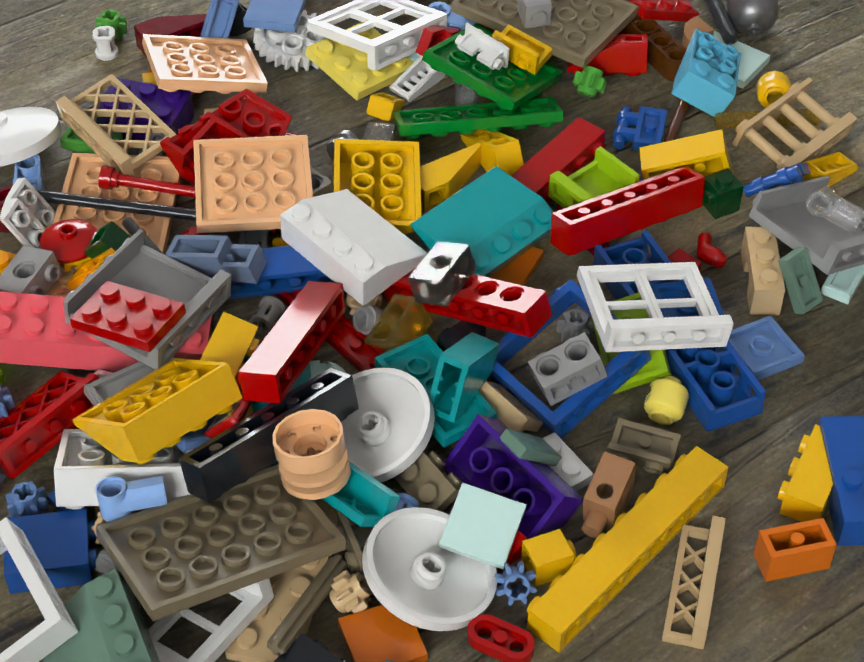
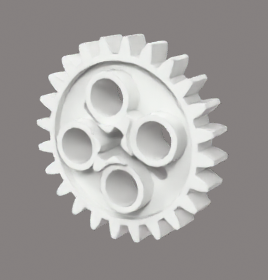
[253,10,326,72]

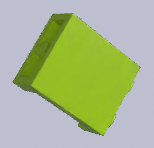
[548,147,639,208]

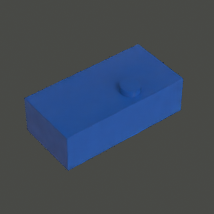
[818,416,864,546]

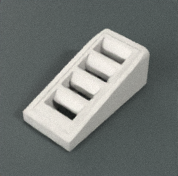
[389,56,446,102]

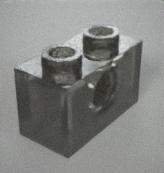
[408,241,476,306]

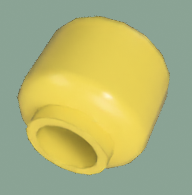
[643,376,689,425]

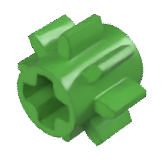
[95,9,128,42]
[572,66,607,98]

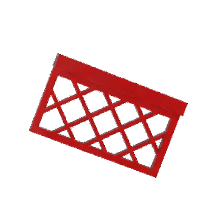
[0,371,99,479]

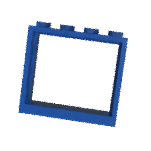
[489,279,651,439]

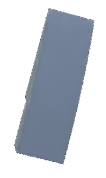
[165,235,267,284]

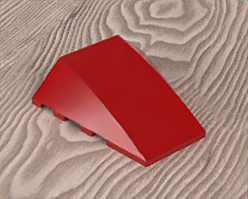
[160,88,292,185]

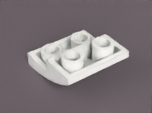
[0,178,56,249]

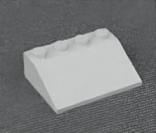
[280,189,429,306]
[54,429,193,510]

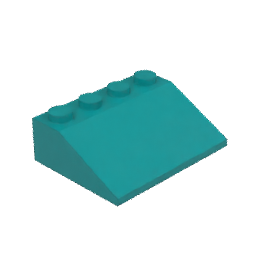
[411,166,554,278]

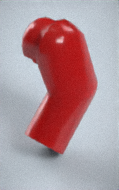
[697,233,727,268]

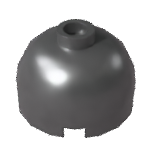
[727,0,779,36]

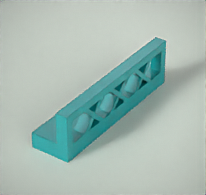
[276,461,400,527]

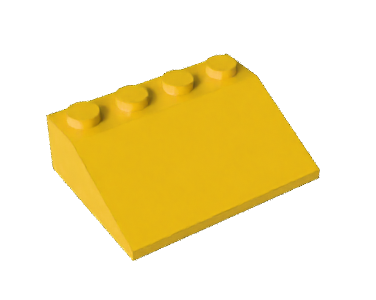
[333,139,421,235]
[72,358,242,464]

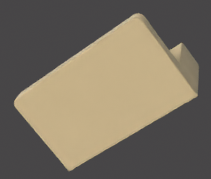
[478,381,543,432]

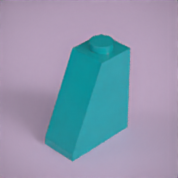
[429,332,500,423]

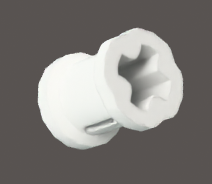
[92,26,119,61]

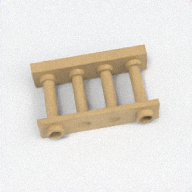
[732,77,858,187]

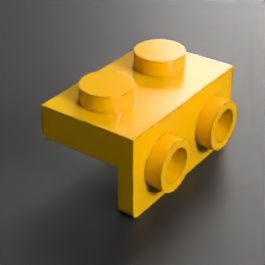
[492,24,553,75]

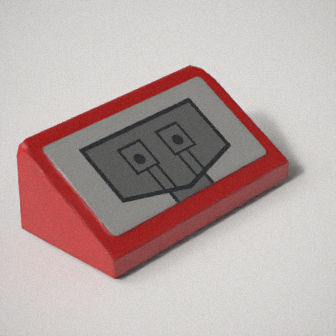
[204,394,252,439]

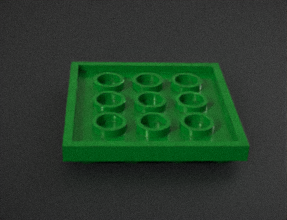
[422,23,564,112]

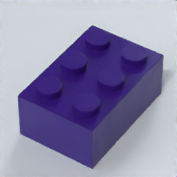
[96,77,194,141]

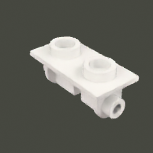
[455,23,510,70]

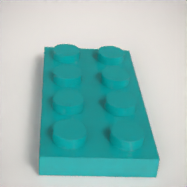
[374,334,498,448]

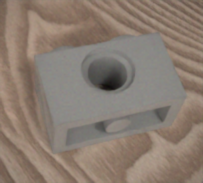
[0,245,63,295]

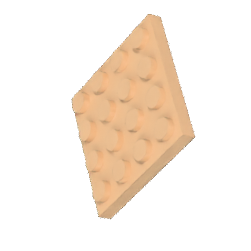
[142,34,268,94]
[193,135,313,233]

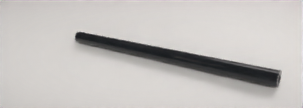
[37,190,196,221]

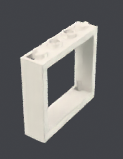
[0,517,79,662]

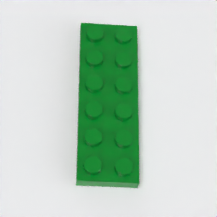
[393,97,563,139]

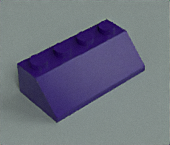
[444,414,584,539]

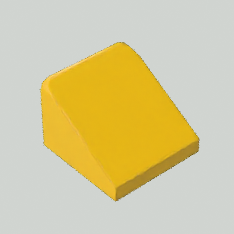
[366,92,405,121]

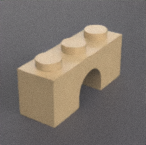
[741,226,785,315]

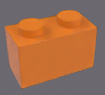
[753,518,837,582]

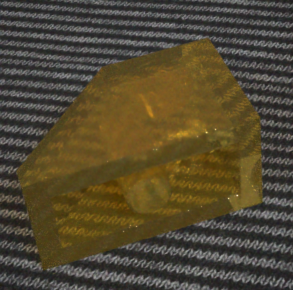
[364,294,433,349]

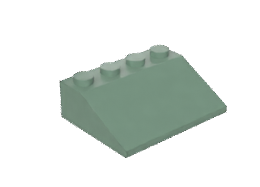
[43,568,160,662]

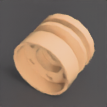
[272,409,351,500]

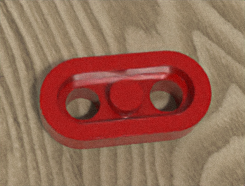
[467,614,535,662]

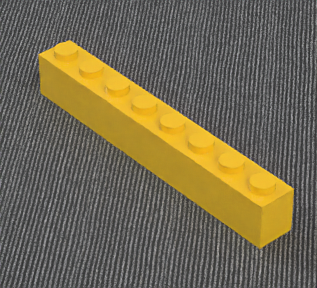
[527,446,728,653]

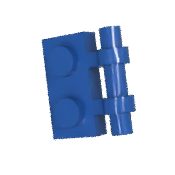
[612,106,667,151]
[744,163,811,197]

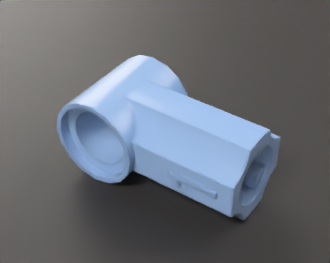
[95,476,168,522]

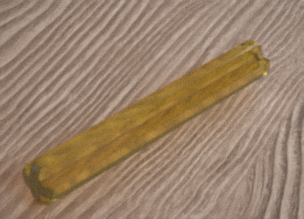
[714,109,821,129]

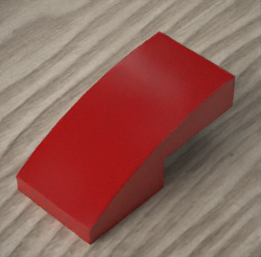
[415,26,461,56]

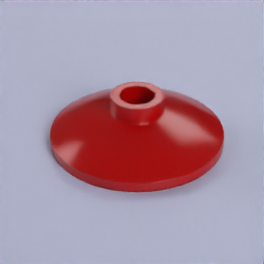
[39,219,97,263]

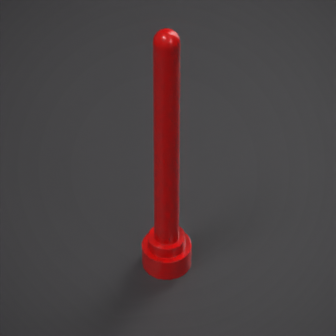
[98,166,196,198]

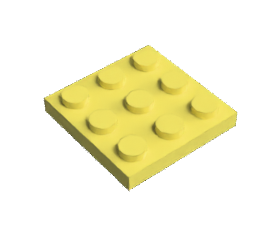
[305,22,414,101]

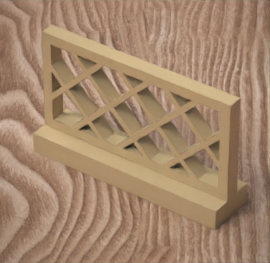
[56,74,176,176]

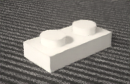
[543,432,594,491]

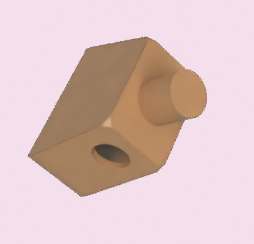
[581,451,636,538]

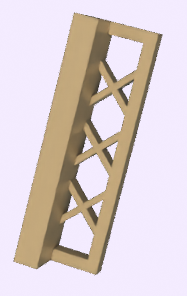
[662,515,726,649]

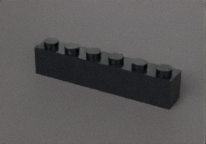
[179,368,359,503]

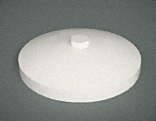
[0,107,61,167]
[341,368,435,483]
[362,507,497,631]

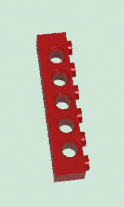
[384,262,552,338]

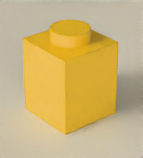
[521,529,577,586]

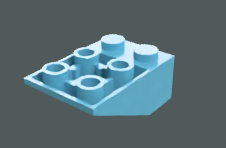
[672,29,741,119]

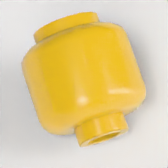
[756,71,791,108]

